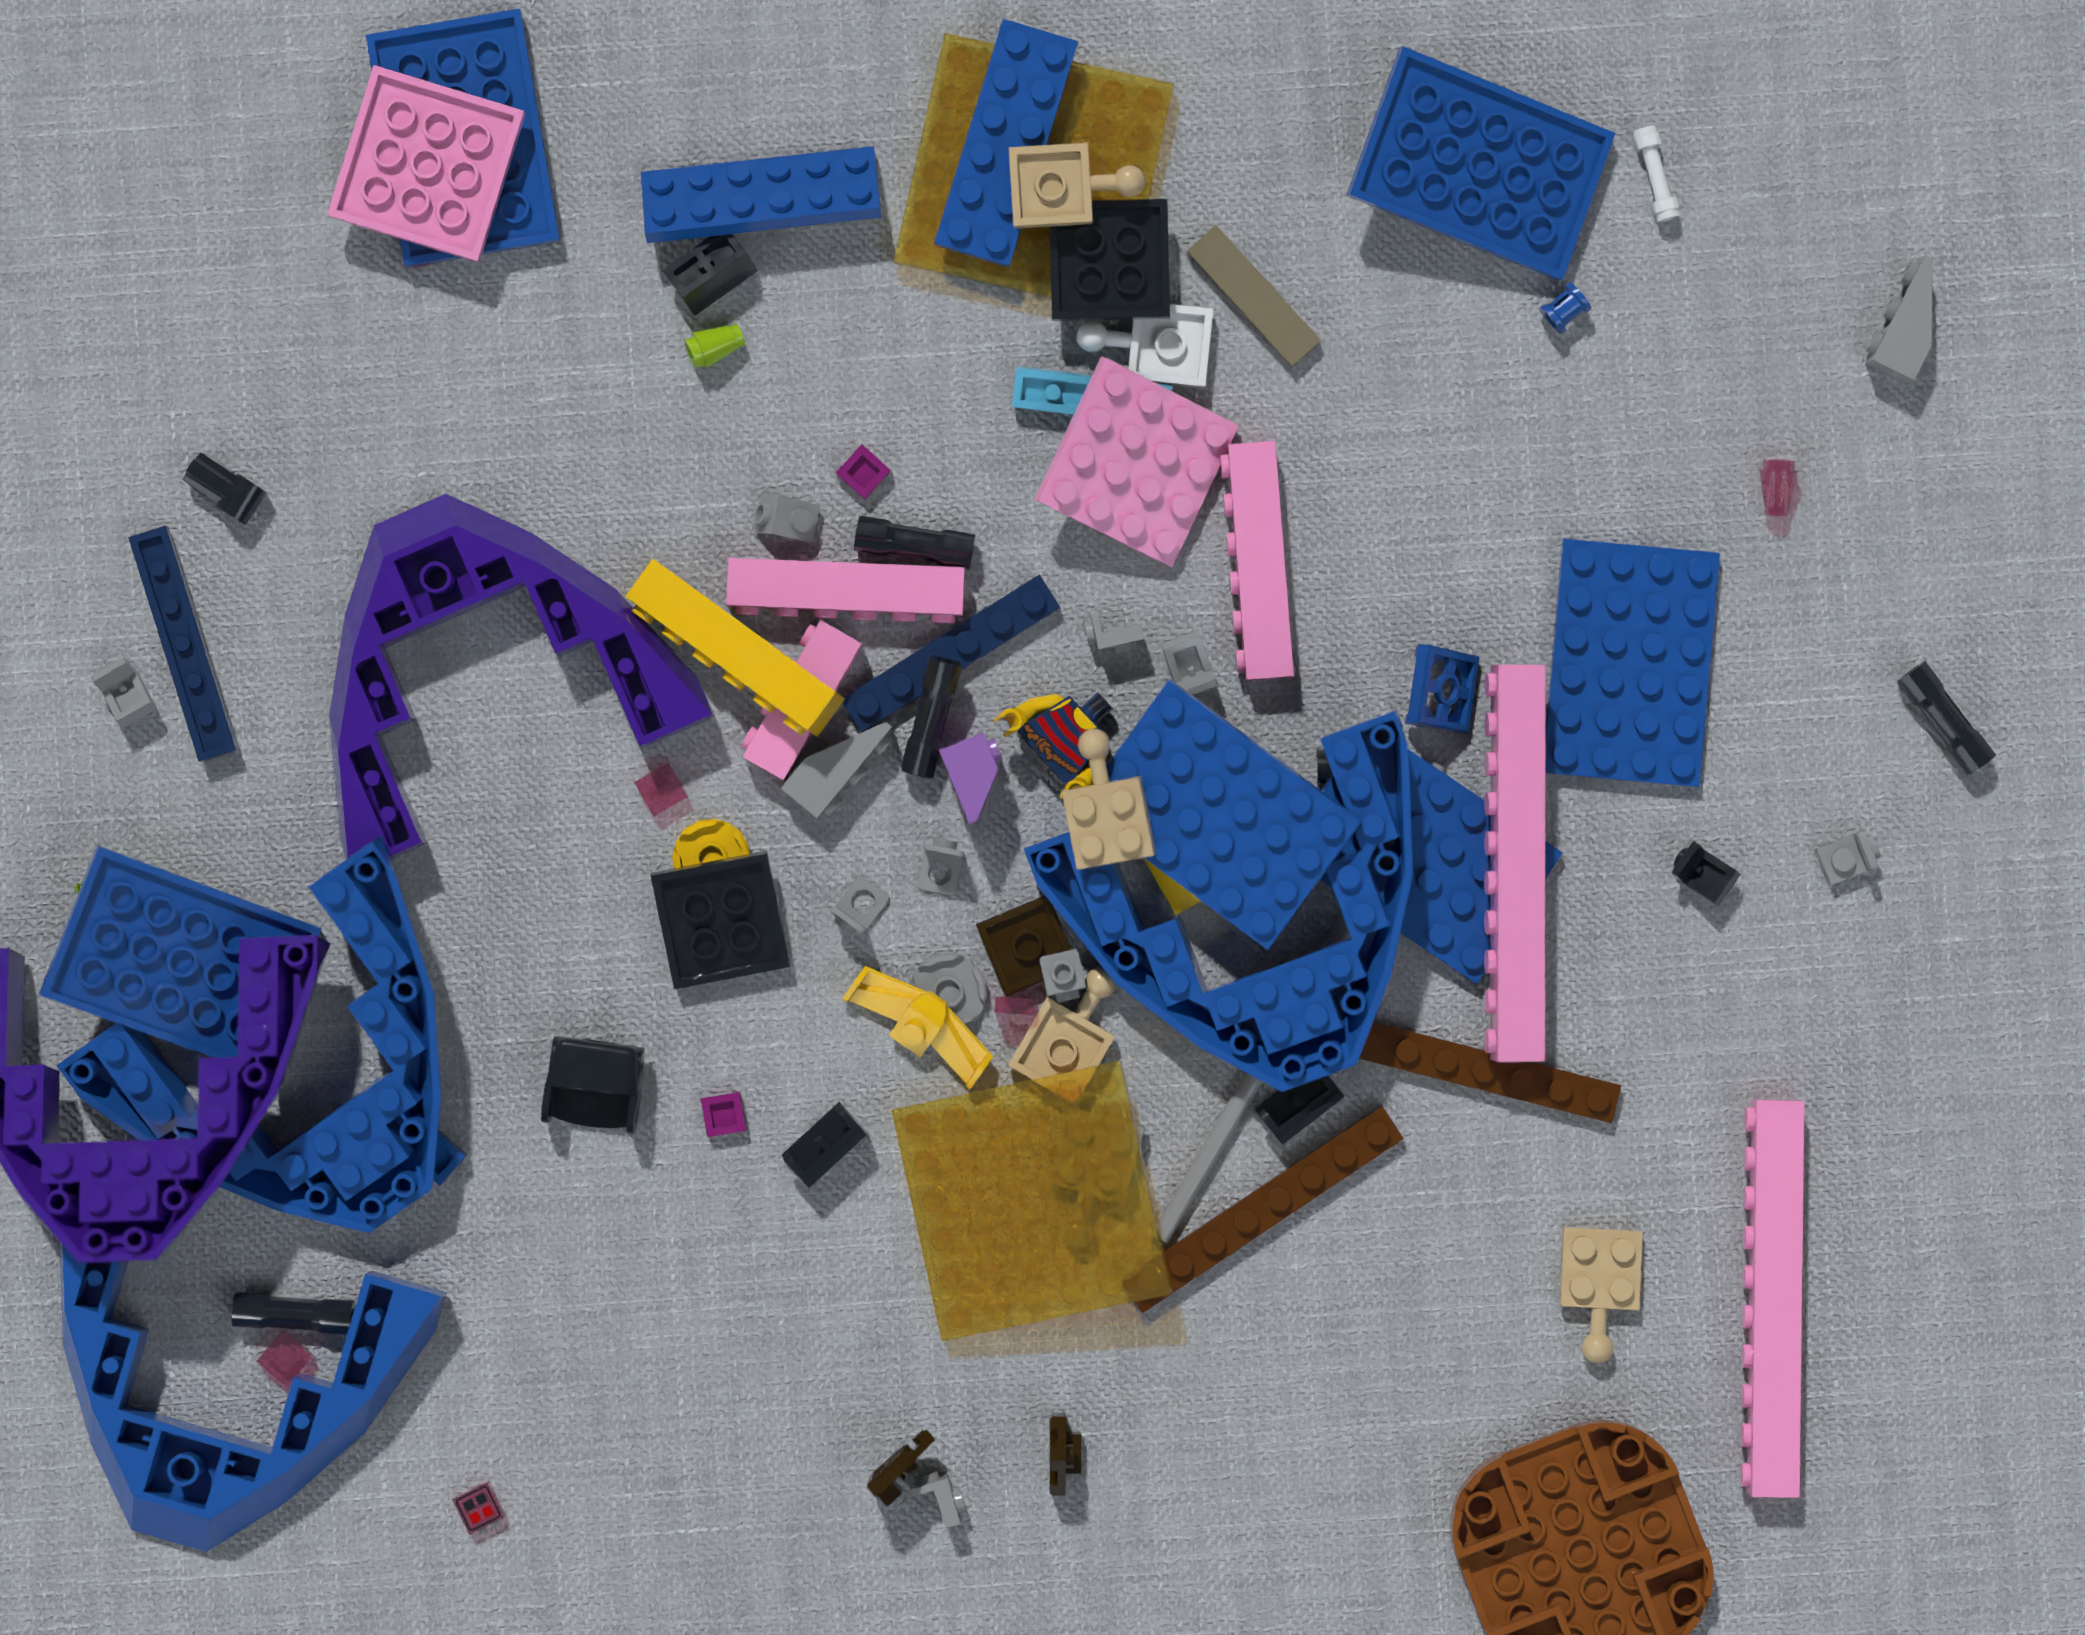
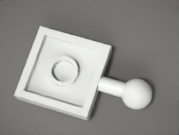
[1077,304,1213,388]

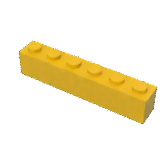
[625,559,845,737]

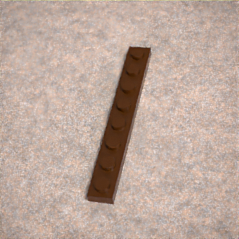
[1359,1022,1621,1123]
[1120,1105,1404,1314]

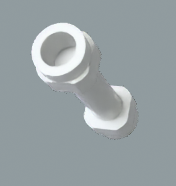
[1633,125,1680,223]

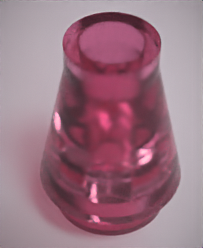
[1759,459,1798,516]

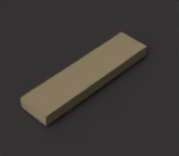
[1187,225,1321,368]

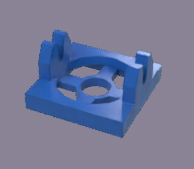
[1405,644,1480,734]

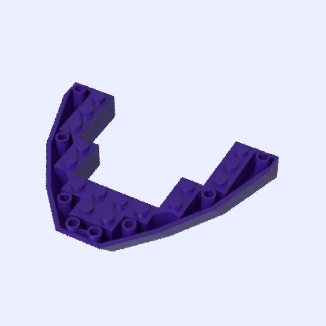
[329,494,715,860]
[0,935,330,1263]

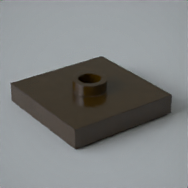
[976,895,1071,997]

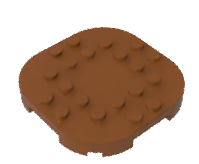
[1450,1419,1714,1635]

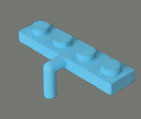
[1012,366,1172,415]

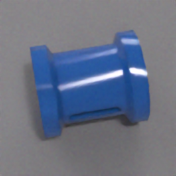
[1539,282,1592,334]

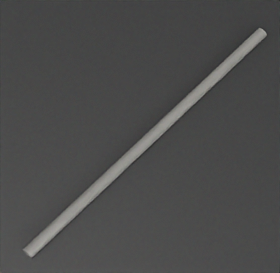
[1151,760,1447,1243]

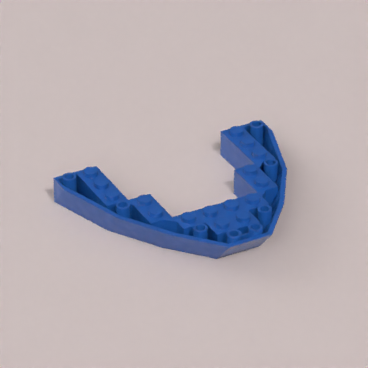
[1024,710,1413,1092]
[56,835,441,1233]
[59,1241,447,1552]

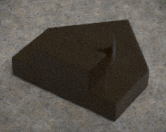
[1050,1412,1081,1496]
[866,1429,936,1507]

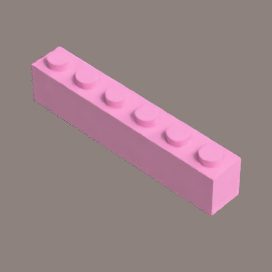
[1220,441,1294,682]
[726,558,965,624]

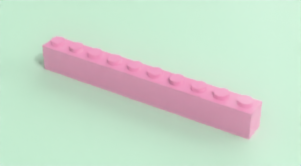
[1484,665,1545,1062]
[1740,1099,1804,1498]

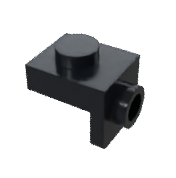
[1672,841,1741,907]

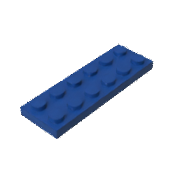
[934,18,1078,268]
[641,146,881,243]

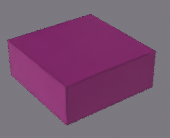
[836,444,891,500]
[701,1092,747,1137]

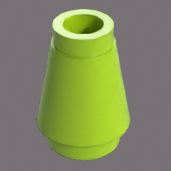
[684,323,745,369]

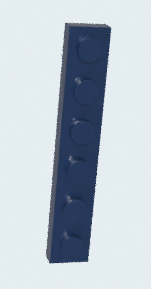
[128,525,239,762]
[842,574,1061,733]

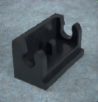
[662,234,758,316]
[1254,1075,1345,1145]
[781,1101,868,1188]

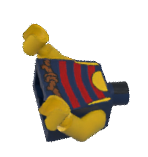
[994,692,1113,799]

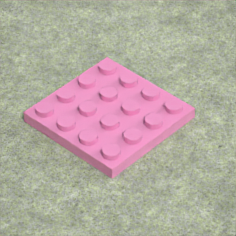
[327,65,526,263]
[1034,357,1239,567]

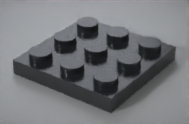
[1050,199,1170,321]
[650,851,790,989]

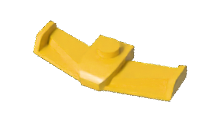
[841,966,994,1090]

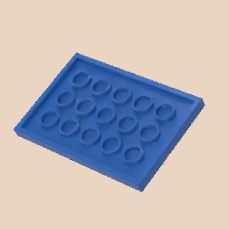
[366,8,561,268]
[1346,46,1616,281]
[1545,539,1720,787]
[1093,679,1362,950]
[1320,750,1563,984]
[39,845,322,1058]

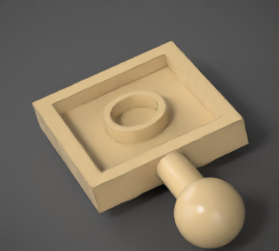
[1009,143,1145,229]
[1062,729,1156,869]
[1008,967,1116,1104]
[1559,1227,1643,1364]

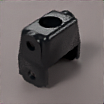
[541,1036,645,1134]

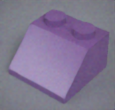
[939,733,1003,826]

